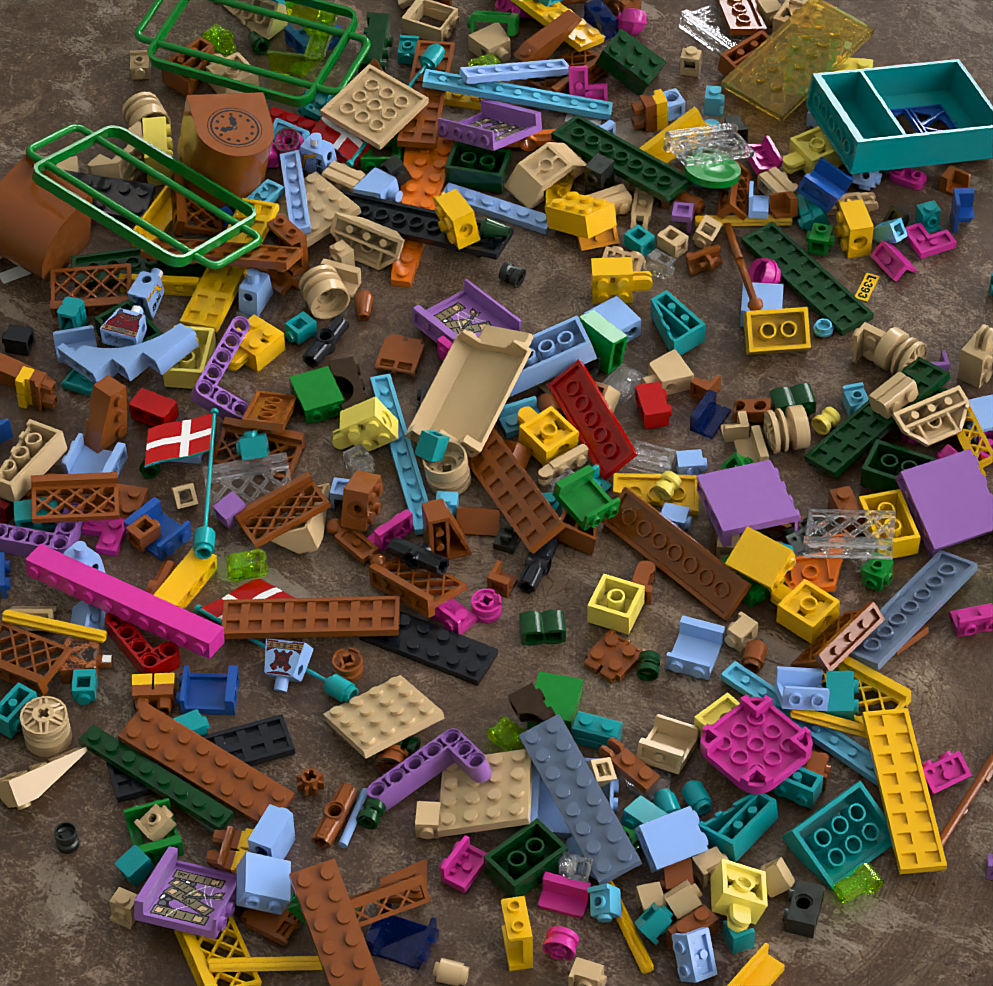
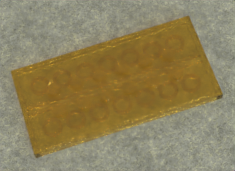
[721,0,874,121]

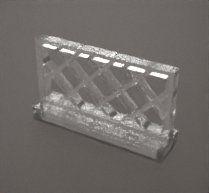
[679,4,752,56]
[663,122,755,166]
[202,452,291,518]
[803,509,896,559]

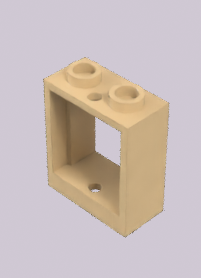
[401,0,460,42]

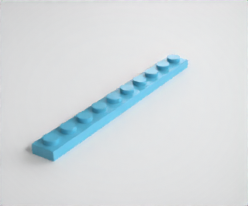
[422,69,613,120]
[370,374,428,536]
[721,661,878,786]

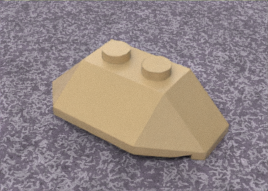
[330,213,404,270]
[892,385,970,447]

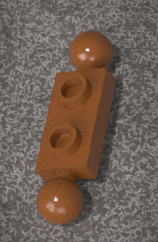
[326,518,387,566]

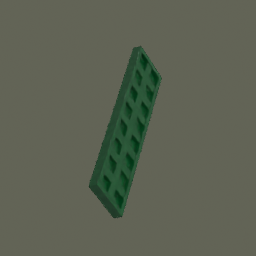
[741,221,874,336]
[804,357,951,479]

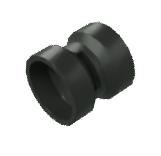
[498,261,526,287]
[54,821,80,854]

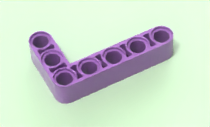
[190,316,250,420]
[0,503,84,557]
[367,728,492,811]

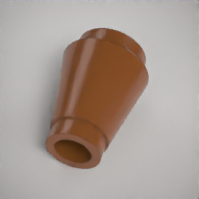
[354,290,374,321]

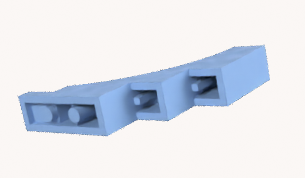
[57,323,199,384]

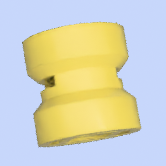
[812,407,841,435]
[653,471,682,501]

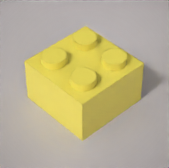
[587,574,645,635]

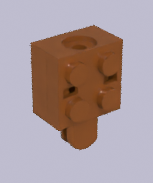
[341,470,383,532]

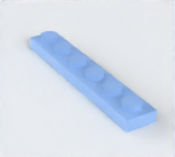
[459,59,569,84]
[280,150,312,234]
[441,183,550,235]

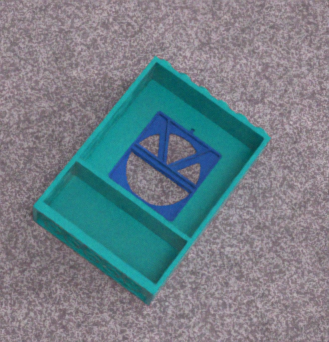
[806,59,993,174]

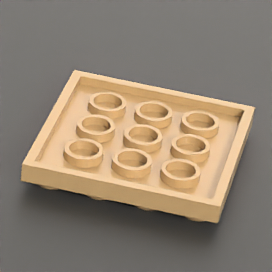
[320,64,429,150]
[271,171,361,248]
[323,675,445,759]
[437,749,533,837]

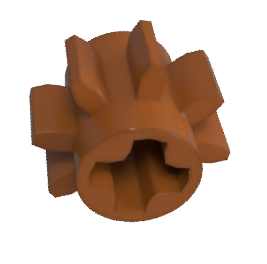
[296,768,325,797]

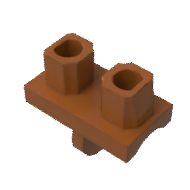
[685,244,723,275]

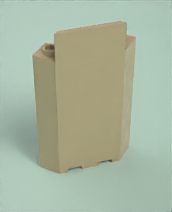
[405,325,534,458]

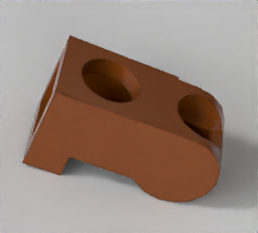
[732,398,772,426]
[632,560,655,605]

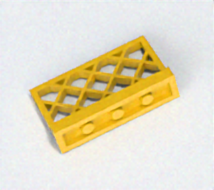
[821,656,911,724]
[174,916,262,986]

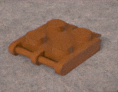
[374,334,425,377]
[584,629,645,684]
[241,900,300,946]

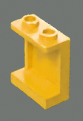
[725,526,796,593]
[501,896,533,971]

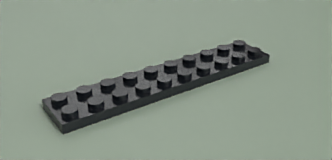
[338,189,514,260]

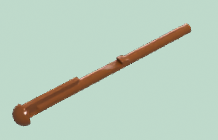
[724,223,763,311]
[940,751,993,847]

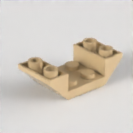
[87,121,145,181]
[504,142,587,209]

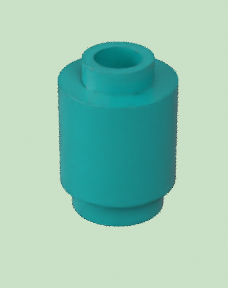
[681,780,712,816]
[653,789,681,814]

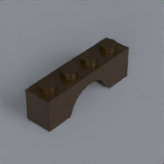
[329,356,369,410]
[508,683,556,724]

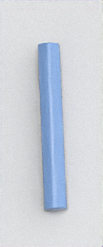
[338,788,369,848]

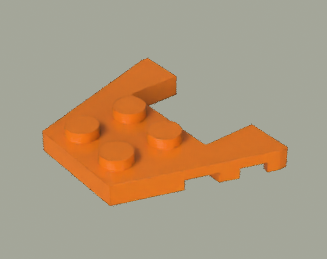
[777,533,848,592]

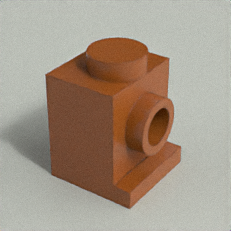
[126,514,161,553]
[806,751,832,791]

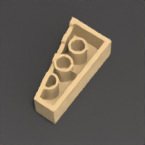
[0,419,68,503]

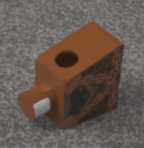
[59,637,113,684]

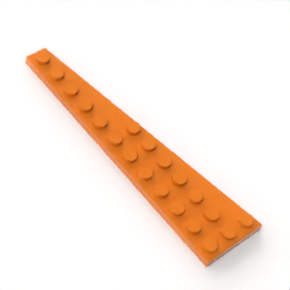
[391,121,458,288]

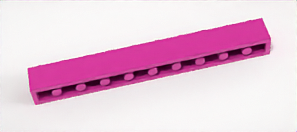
[25,544,224,659]

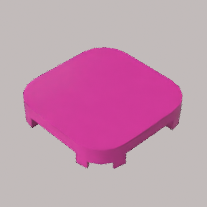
[700,694,813,794]

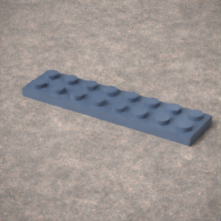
[848,550,978,671]
[519,714,642,885]

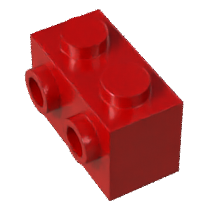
[635,381,672,429]
[128,388,179,427]

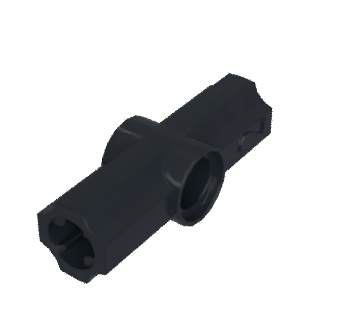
[302,315,349,368]
[387,536,449,576]
[517,537,559,594]

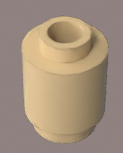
[433,958,470,986]

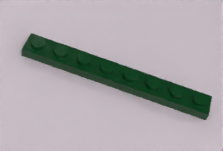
[78,724,234,830]

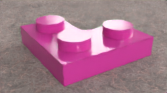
[568,65,608,101]
[905,222,957,259]
[82,517,126,557]

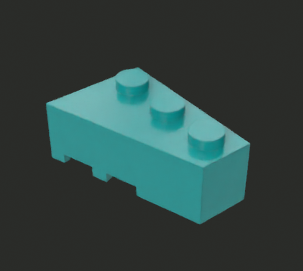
[650,290,706,356]
[698,794,778,863]

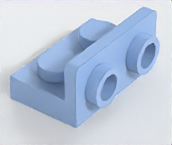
[672,927,718,983]

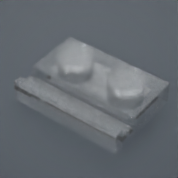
[602,363,646,405]
[627,440,677,474]

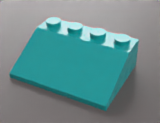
[782,781,892,890]

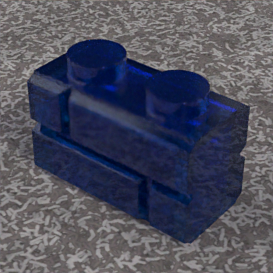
[584,0,618,41]

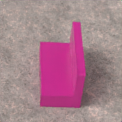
[870,240,917,282]
[538,871,591,919]

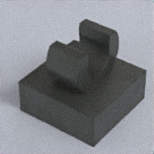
[883,204,911,225]
[493,525,521,554]

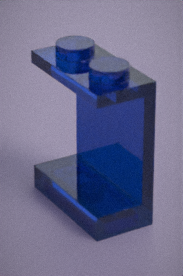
[365,903,439,970]

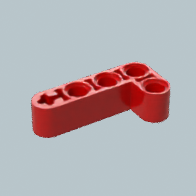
[105,613,181,681]

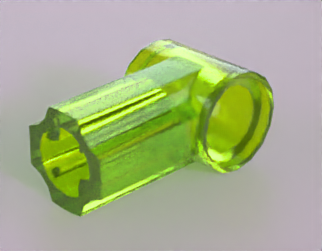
[833,862,884,903]

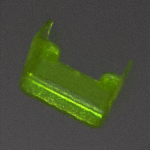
[267,1,339,77]

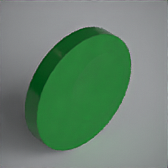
[683,153,741,189]

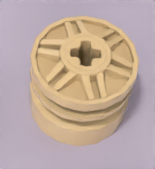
[122,92,171,135]
[298,265,350,319]
[873,327,927,376]
[764,405,811,454]
[422,440,471,495]
[20,696,72,757]

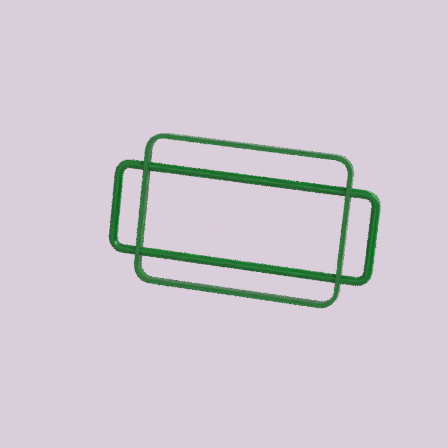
[134,0,371,107]
[26,124,262,269]

